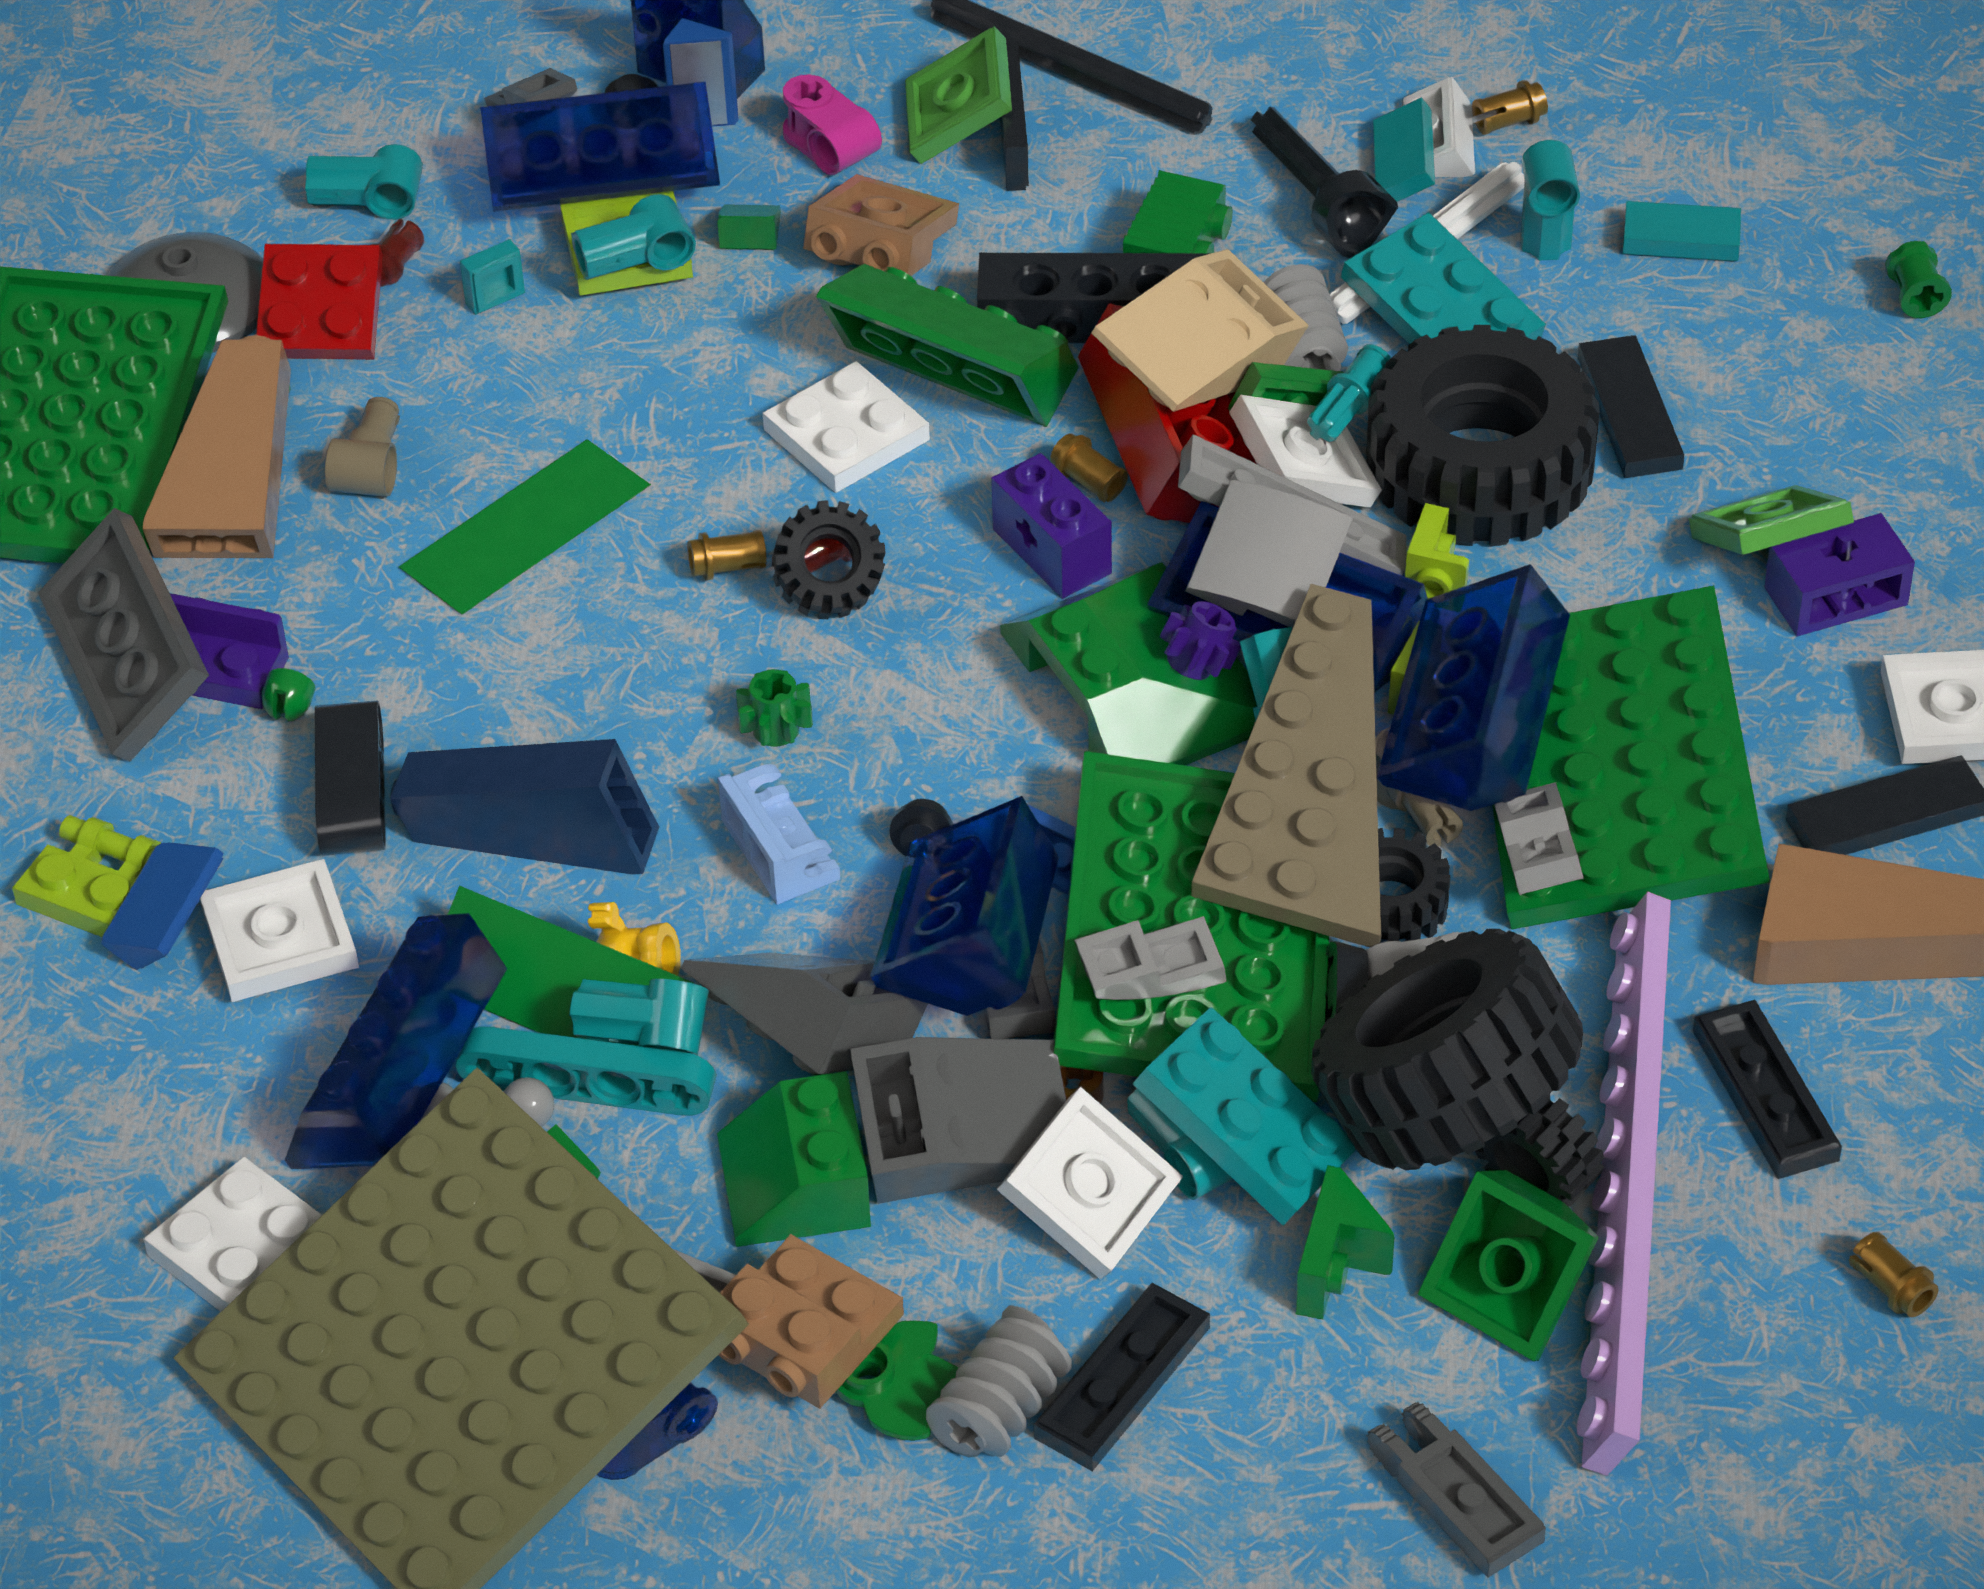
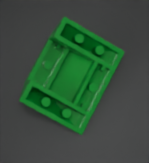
[1000,562,1257,765]

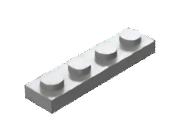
[1178,434,1406,588]

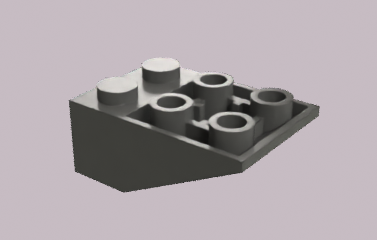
[681,952,931,1075]
[850,1037,1066,1204]

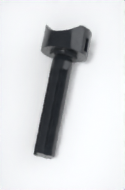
[1251,106,1398,258]

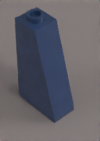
[390,739,659,875]

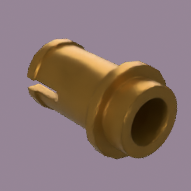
[1472,80,1548,135]
[1050,433,1128,503]
[687,530,767,581]
[1849,1232,1939,1317]

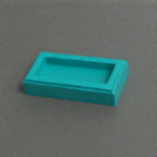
[1373,97,1435,202]
[1623,201,1741,261]

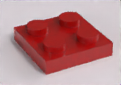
[256,244,383,360]

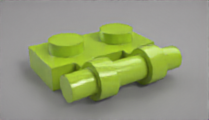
[12,815,161,937]

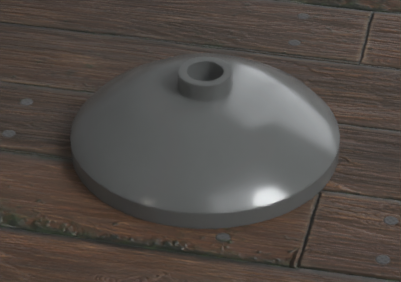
[107,232,263,353]

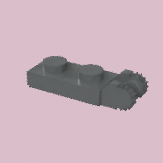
[1366,1402,1546,1578]

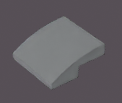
[1185,480,1353,628]

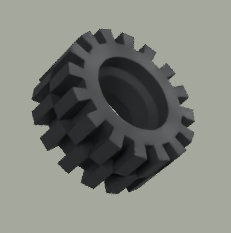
[771,500,886,619]
[1378,828,1450,941]
[1475,1094,1604,1207]

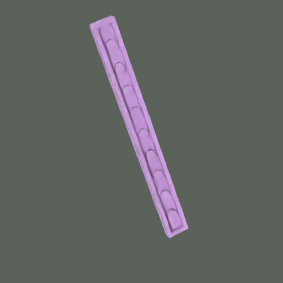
[1577,892,1671,1476]

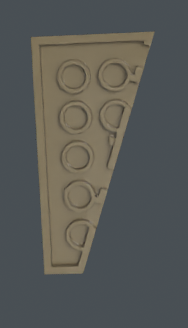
[1191,584,1381,948]

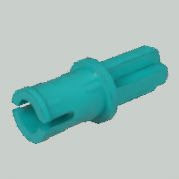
[1307,344,1391,442]

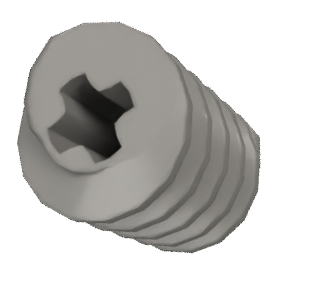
[1264,264,1348,371]
[926,1305,1072,1457]

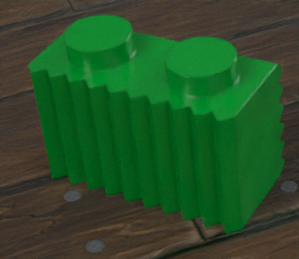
[1123,170,1233,253]

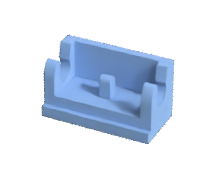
[718,764,840,905]

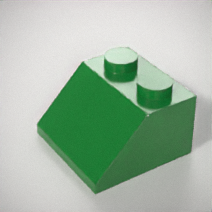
[717,1071,871,1247]

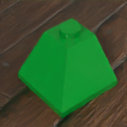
[1418,1170,1599,1361]

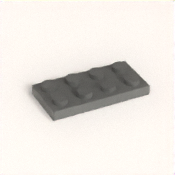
[38,508,209,761]

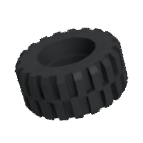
[1366,325,1599,547]
[1311,929,1583,1170]

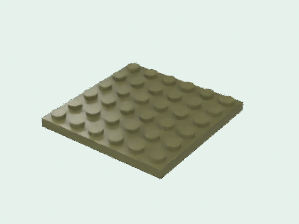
[173,1067,749,1589]

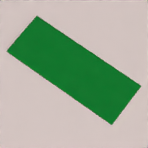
[399,439,651,615]
[420,885,694,1046]

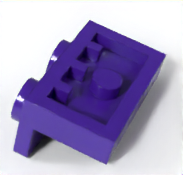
[170,593,289,709]

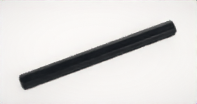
[930,0,1213,134]

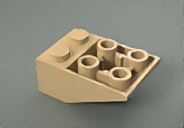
[1092,249,1309,412]

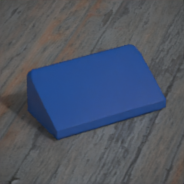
[101,842,224,970]

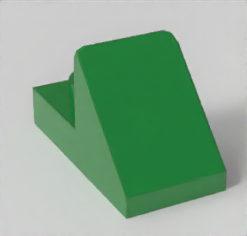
[1296,1165,1395,1320]

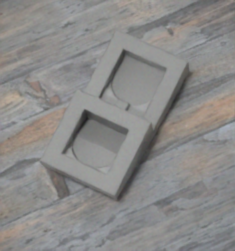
[1493,782,1583,895]
[1075,916,1226,1000]

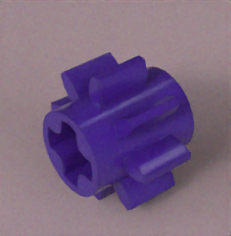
[1159,601,1241,680]

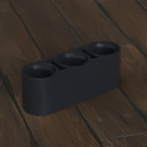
[315,700,386,855]

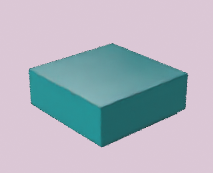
[460,239,525,315]

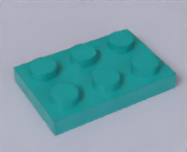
[1340,212,1546,344]
[1133,1007,1356,1226]

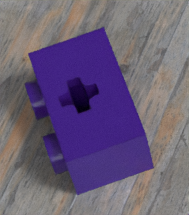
[991,453,1112,599]
[1764,513,1915,637]

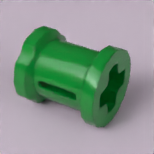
[1885,241,1952,318]

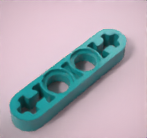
[456,1027,717,1116]

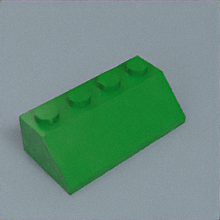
[816,264,1079,427]

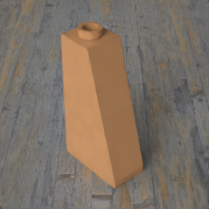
[143,335,291,558]
[1753,843,1984,985]

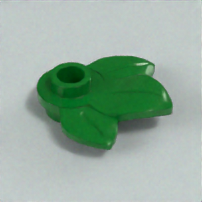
[836,1320,959,1441]

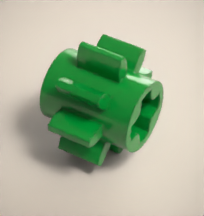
[736,669,813,747]

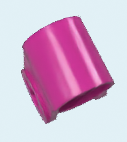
[783,74,882,175]

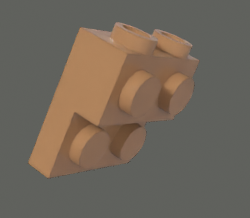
[803,174,959,276]
[719,1234,904,1409]

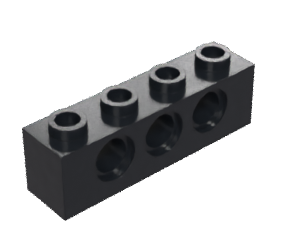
[977,252,1211,343]

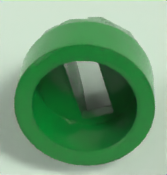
[262,668,316,722]

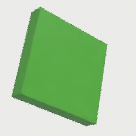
[905,26,1012,164]
[1688,485,1854,555]

